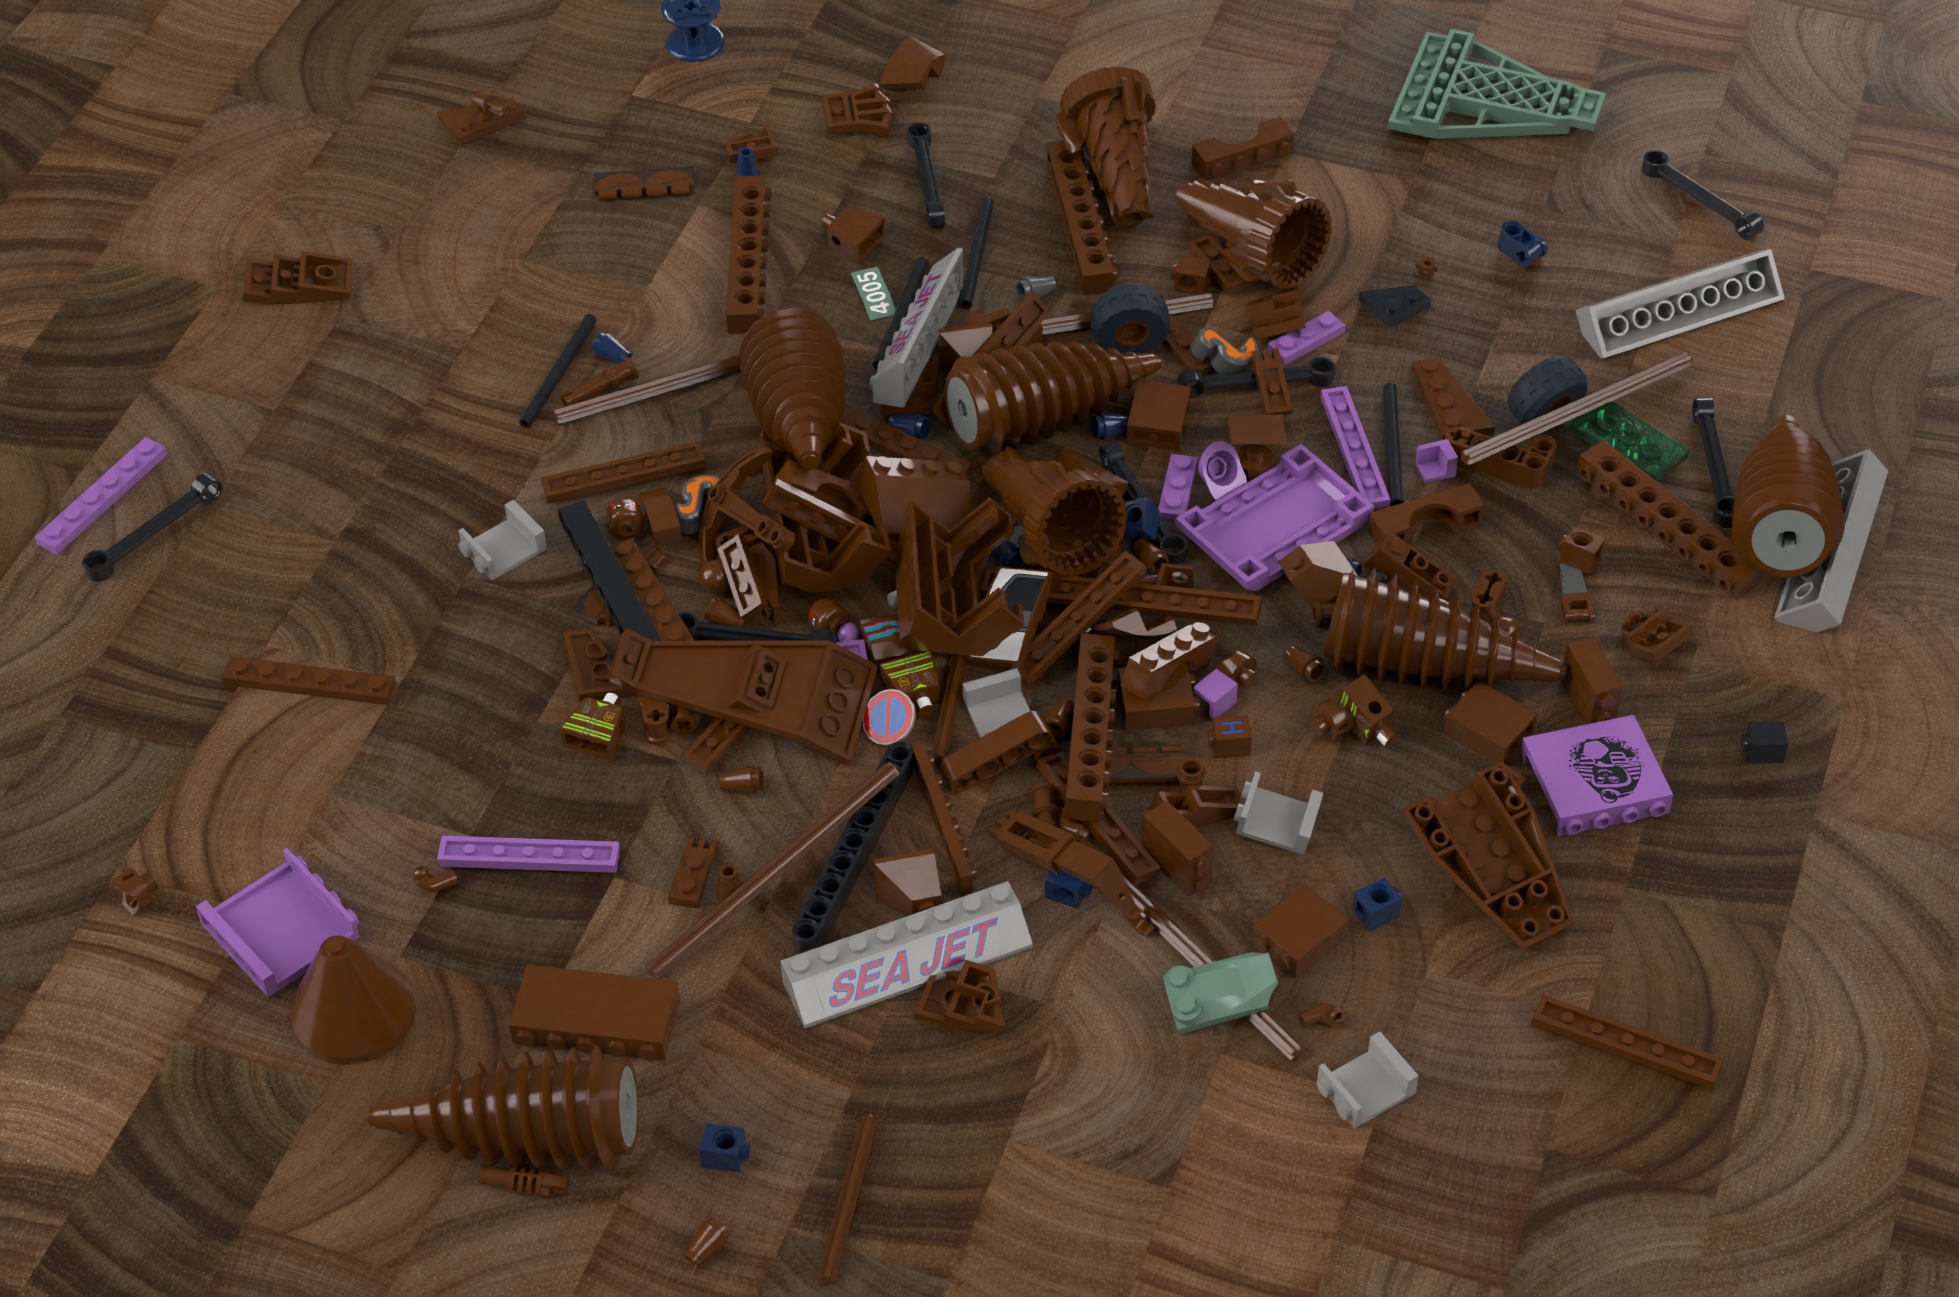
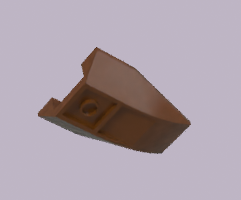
[1401,761,1574,950]

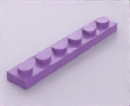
[1320,386,1390,510]
[35,437,168,555]
[437,836,620,873]

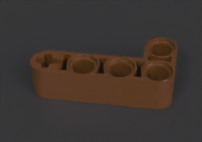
[1445,427,1556,489]
[940,711,1061,793]

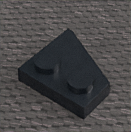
[1359,285,1431,328]

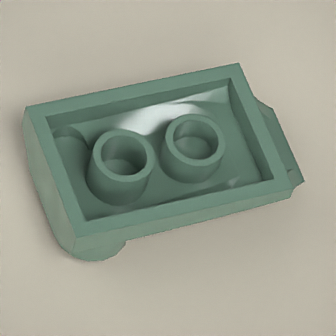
[1163,952,1278,1035]

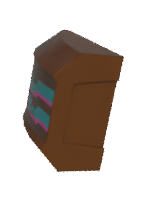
[857,615,934,675]

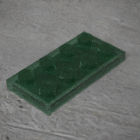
[1569,401,1690,482]

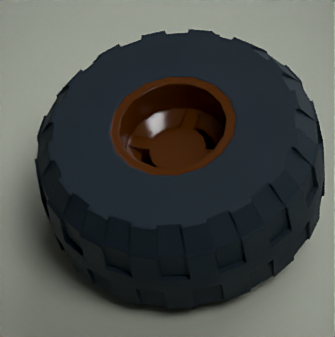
[1090,283,1170,353]
[1508,355,1588,424]

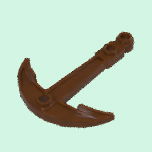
[698,447,795,565]

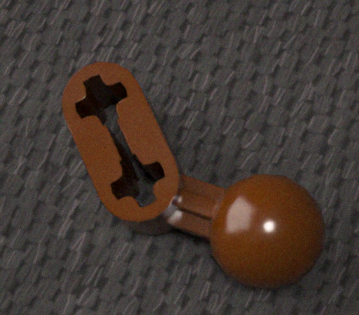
[699,525,769,595]
[1472,569,1522,639]

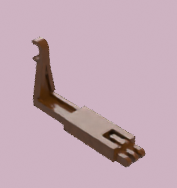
[987,809,1155,936]

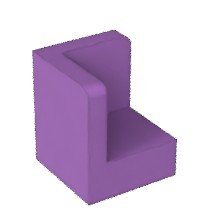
[1415,439,1458,483]
[1194,669,1238,719]

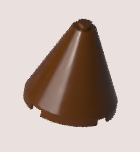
[290,935,416,1065]

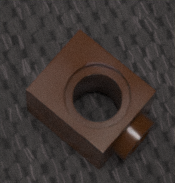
[1171,255,1211,295]
[1558,527,1605,575]

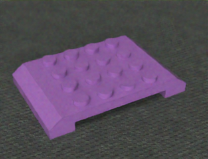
[1175,444,1374,591]

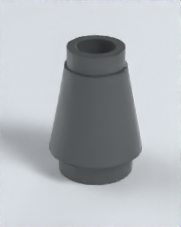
[1016,276,1056,301]

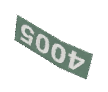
[851,267,896,321]

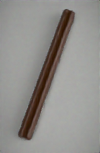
[817,1114,878,1285]

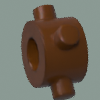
[1416,258,1438,276]

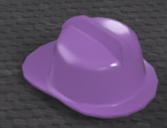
[1198,441,1247,501]

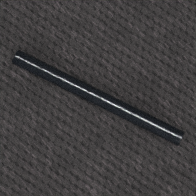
[959,197,994,309]
[872,257,929,370]
[519,314,597,428]
[1383,383,1404,507]

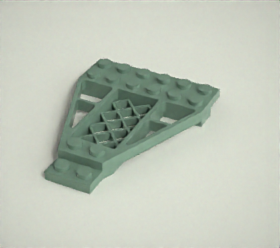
[1388,29,1606,139]

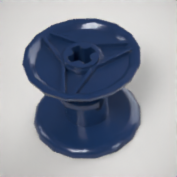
[661,0,725,62]

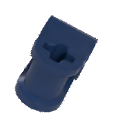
[1498,220,1548,267]

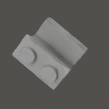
[458,500,547,580]
[963,668,1030,738]
[1234,771,1324,855]
[1317,1032,1418,1128]

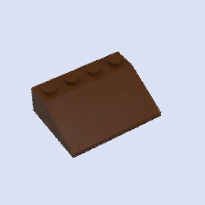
[853,456,974,538]

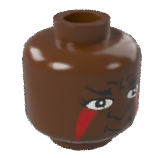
[606,498,643,539]
[808,598,849,637]

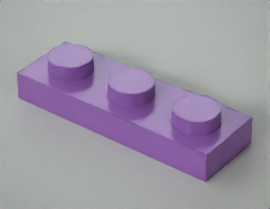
[1268,311,1345,365]
[1158,454,1198,522]

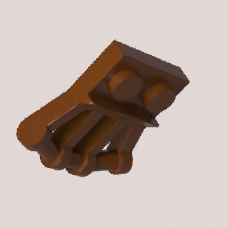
[822,84,895,138]

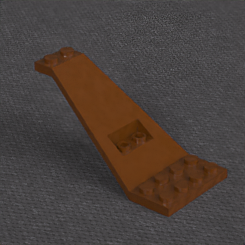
[607,628,878,765]

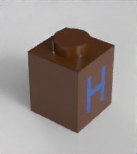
[1207,715,1252,759]

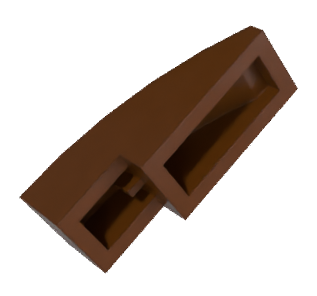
[639,487,682,547]
[1149,785,1245,827]

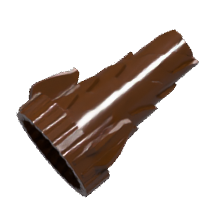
[1055,66,1156,229]
[1175,177,1332,289]
[982,446,1127,576]

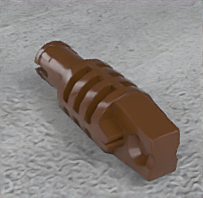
[478,1164,570,1198]

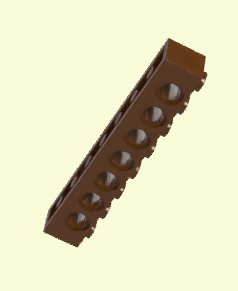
[1047,141,1118,295]
[726,176,771,334]
[1577,440,1762,600]
[1064,633,1120,822]

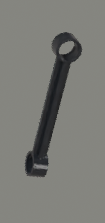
[906,122,945,228]
[1642,150,1764,240]
[1177,357,1336,399]
[1692,397,1735,528]
[1099,441,1187,565]
[82,473,223,582]
[678,612,837,644]

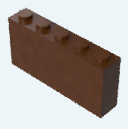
[509,964,680,1061]

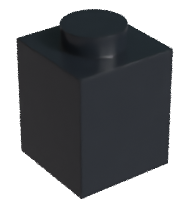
[1741,722,1788,763]

